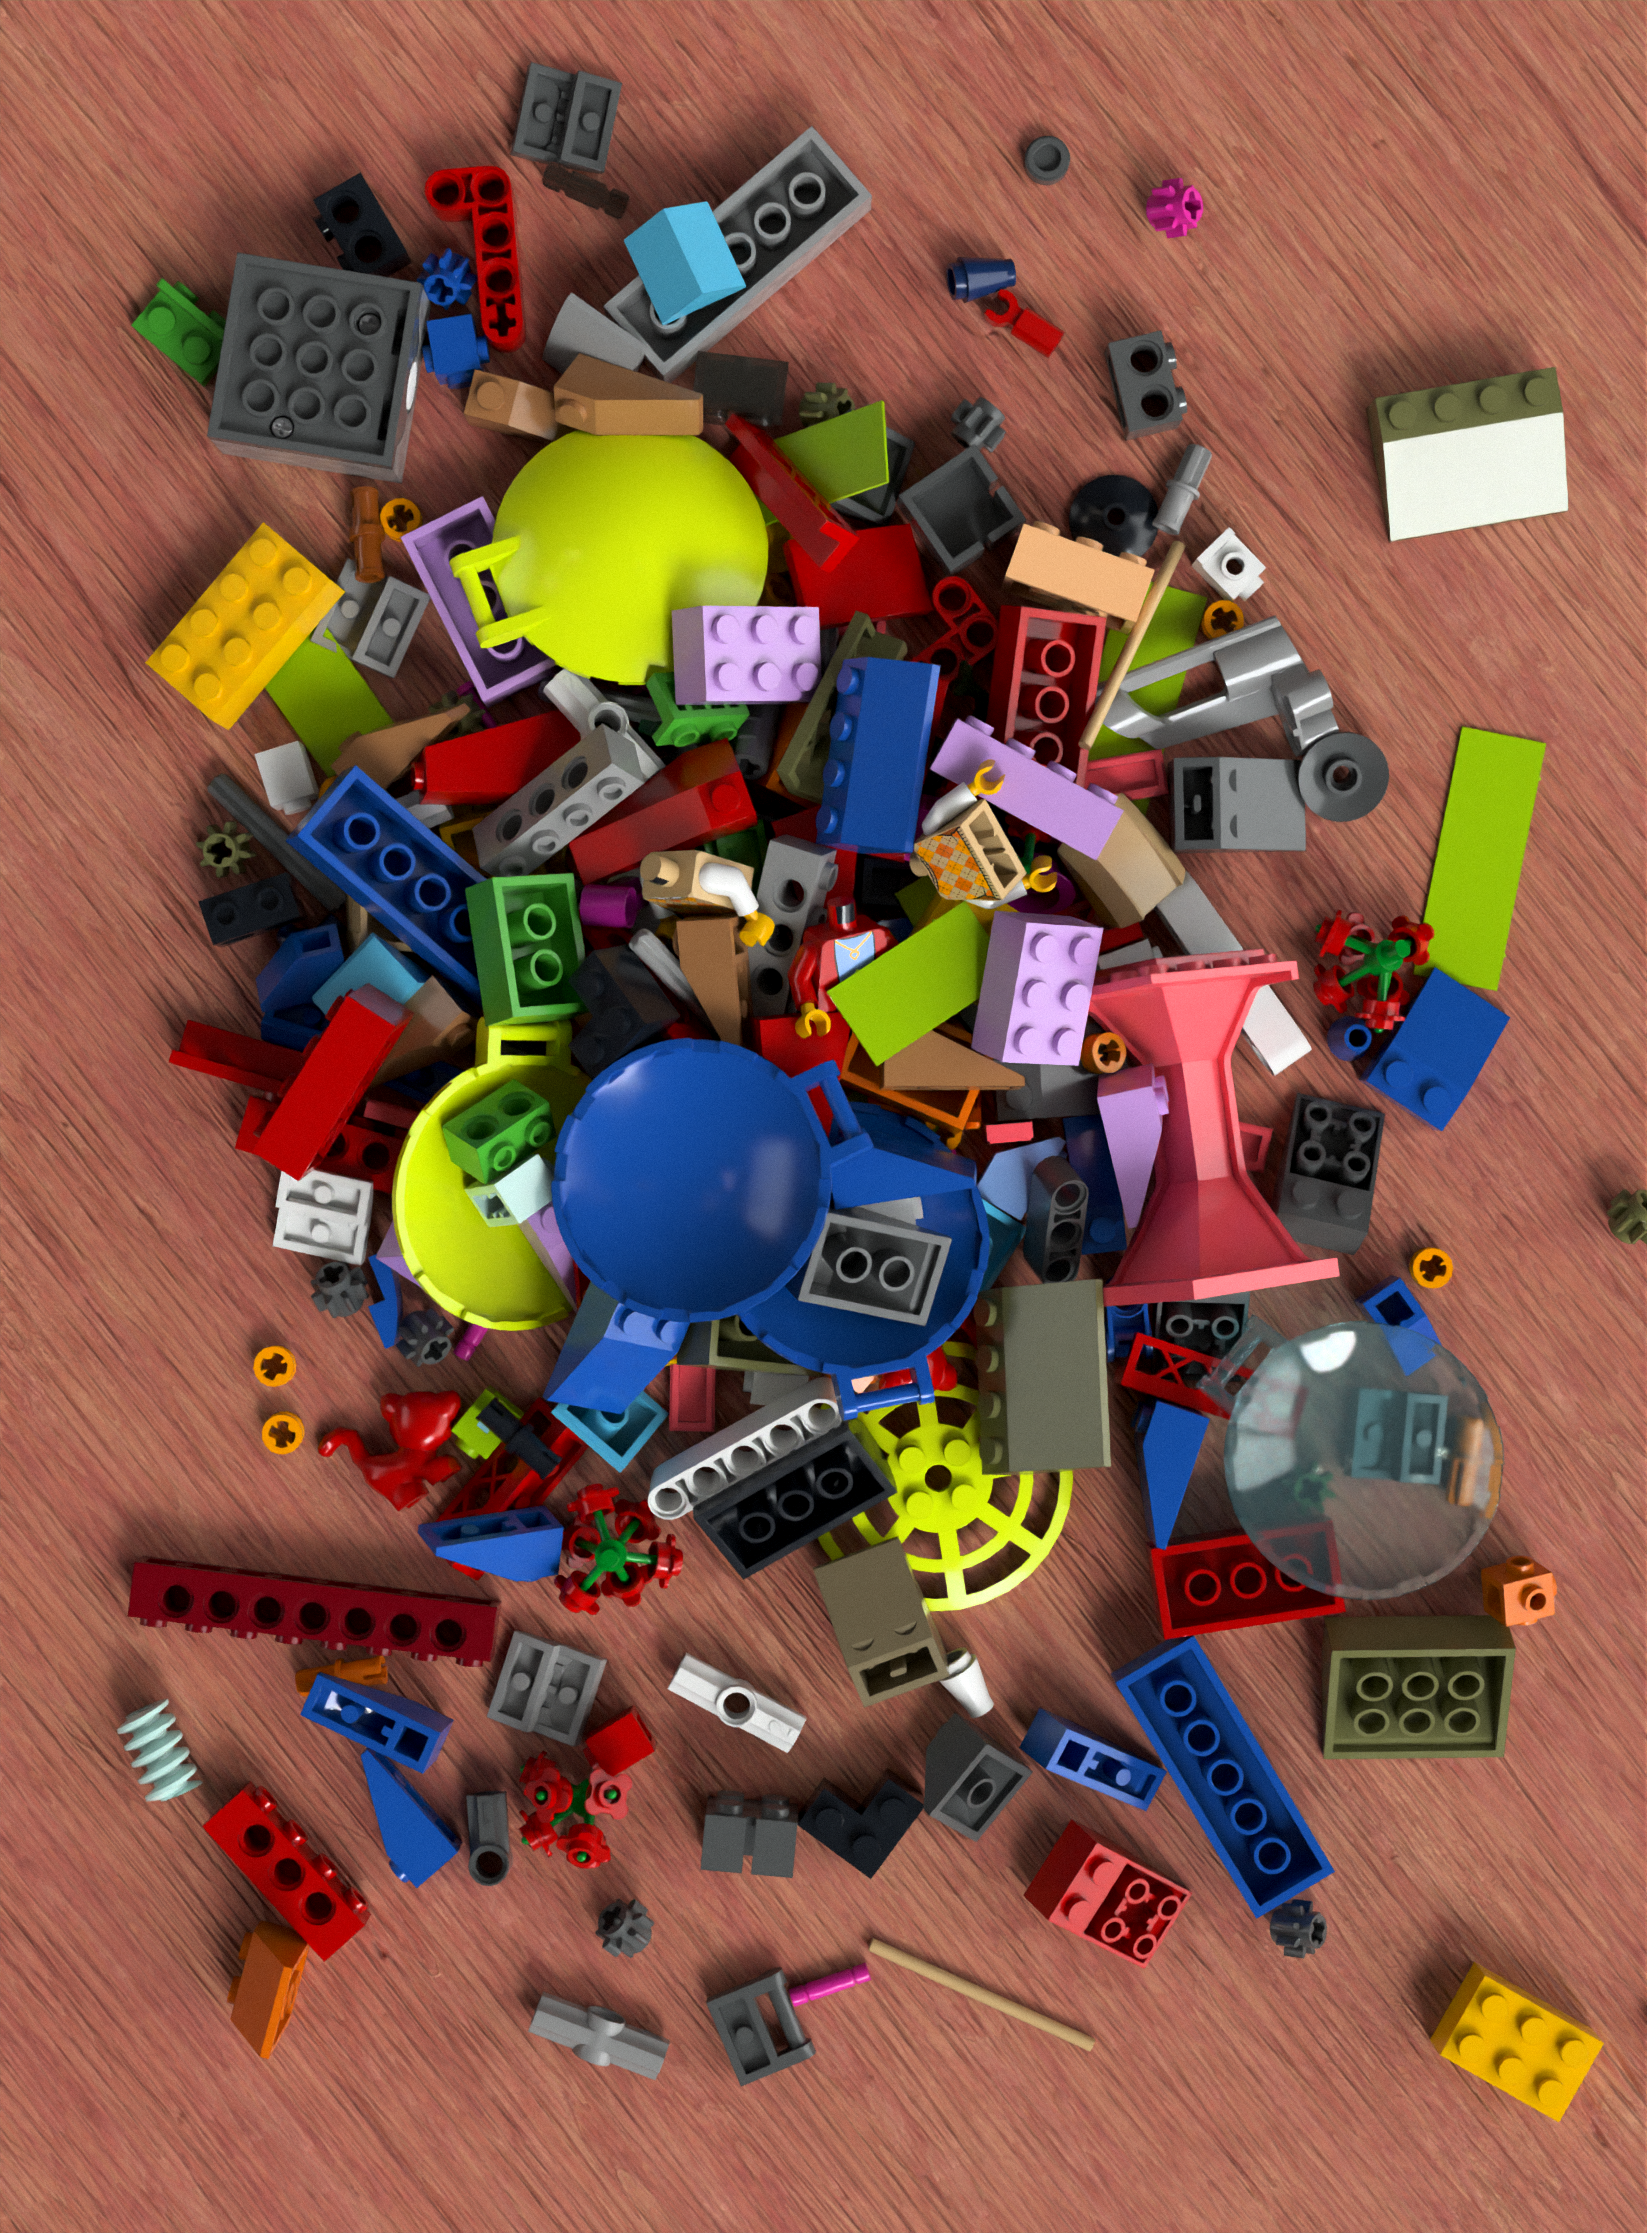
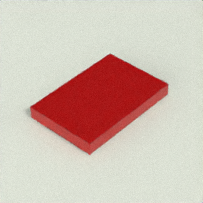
[782,523,933,630]

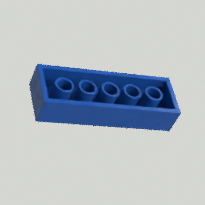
[285,765,487,1010]
[1111,1635,1335,1919]

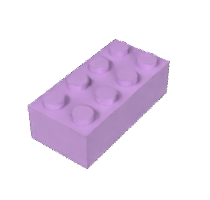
[401,496,564,708]
[928,715,1124,860]

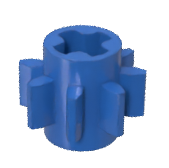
[417,248,478,310]

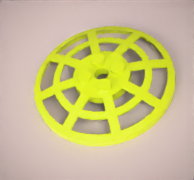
[818,1340,1073,1611]

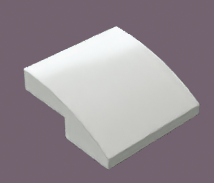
[273,1168,374,1266]

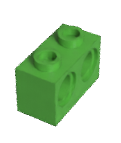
[442,1079,557,1184]

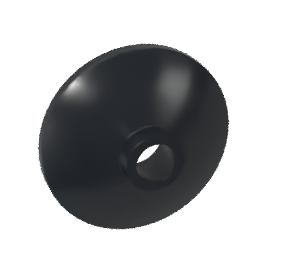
[1069,475,1159,557]

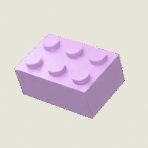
[672,606,822,705]
[971,911,1103,1066]

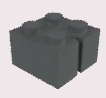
[897,444,1026,577]
[700,1790,798,1878]

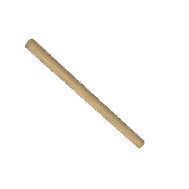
[1078,541,1185,750]
[868,1938,1095,2051]

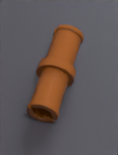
[348,486,385,583]

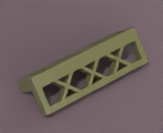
[776,611,908,805]

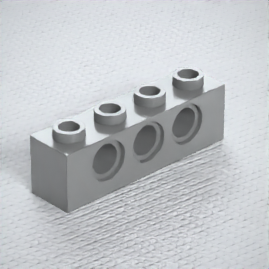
[472,723,644,877]
[748,834,838,1017]

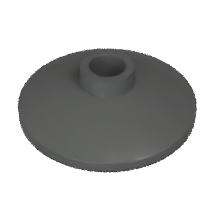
[1298,732,1389,822]

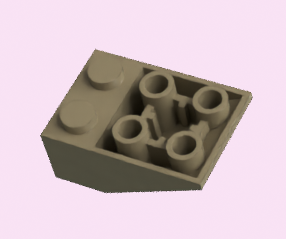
[813,1536,950,1708]

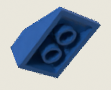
[1358,967,1510,1132]
[830,1126,977,1210]
[542,1281,690,1414]
[1130,1394,1210,1550]

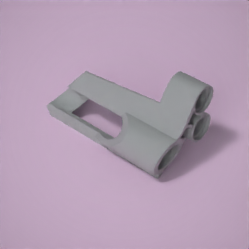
[1095,615,1339,757]

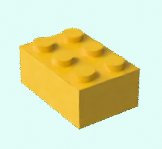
[1430,1962,1604,2122]

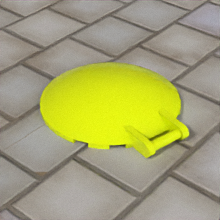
[449,429,768,685]
[392,1017,593,1331]

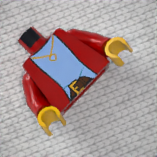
[787,896,900,1038]

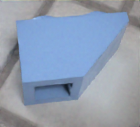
[976,1137,1068,1220]

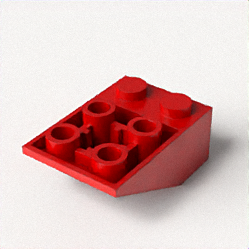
[1023,1819,1192,1969]

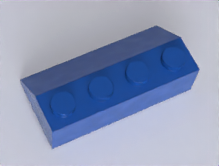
[816,657,940,854]

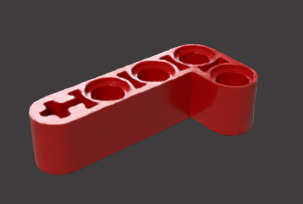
[424,166,527,354]
[910,576,999,687]

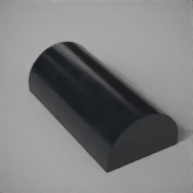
[693,1418,898,1580]

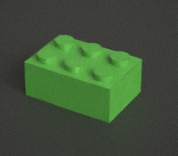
[465,873,590,1027]

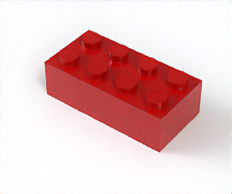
[986,605,1106,788]
[251,983,415,1182]
[1145,1515,1346,1640]

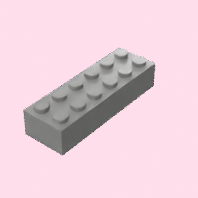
[603,126,872,383]

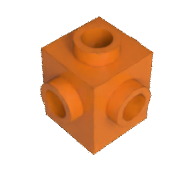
[1481,1556,1557,1627]

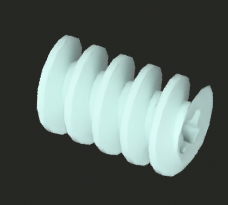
[116,1699,203,1801]

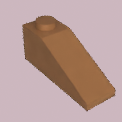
[554,353,703,435]
[464,369,578,445]
[331,703,471,795]
[673,914,754,1051]
[368,975,481,1089]
[879,1030,1025,1090]

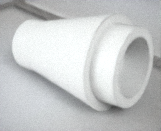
[938,1647,994,1718]

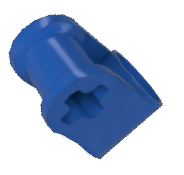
[1104,1275,1153,1363]

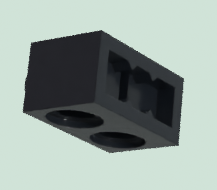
[313,172,412,277]
[198,872,308,948]

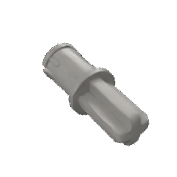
[1152,444,1212,535]

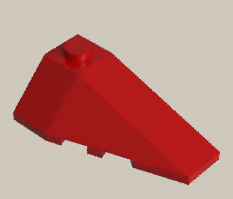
[569,737,759,887]

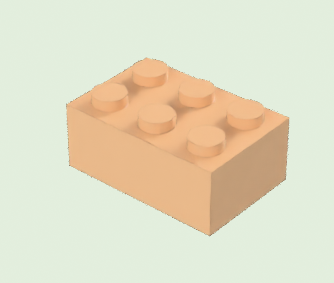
[1000,521,1155,635]

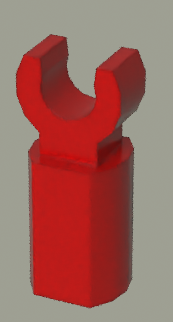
[984,289,1065,359]

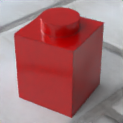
[583,1705,657,1776]

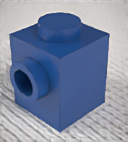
[422,314,490,389]

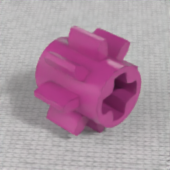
[1146,178,1203,238]

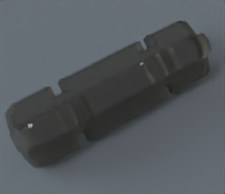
[542,162,630,219]

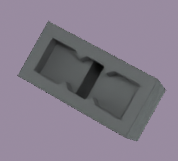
[1104,330,1187,441]

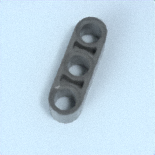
[1023,1156,1089,1284]

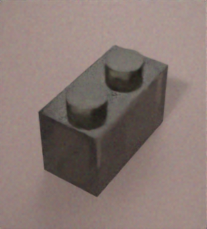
[693,351,789,431]

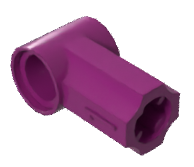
[580,876,649,928]

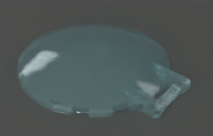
[1196,1314,1505,1600]

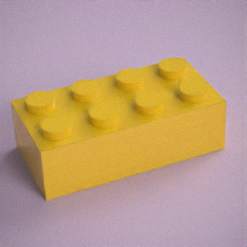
[145,522,345,730]

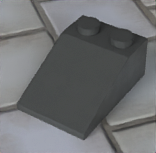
[992,1023,1128,1121]
[785,1200,952,1326]

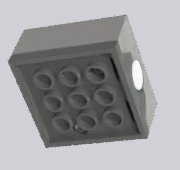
[207,252,431,484]

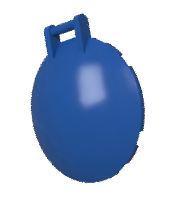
[551,1038,874,1323]
[737,1102,989,1421]

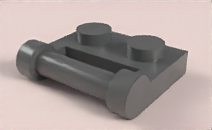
[706,1967,816,2086]

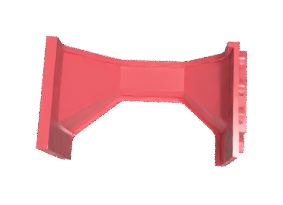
[1088,948,1340,1307]

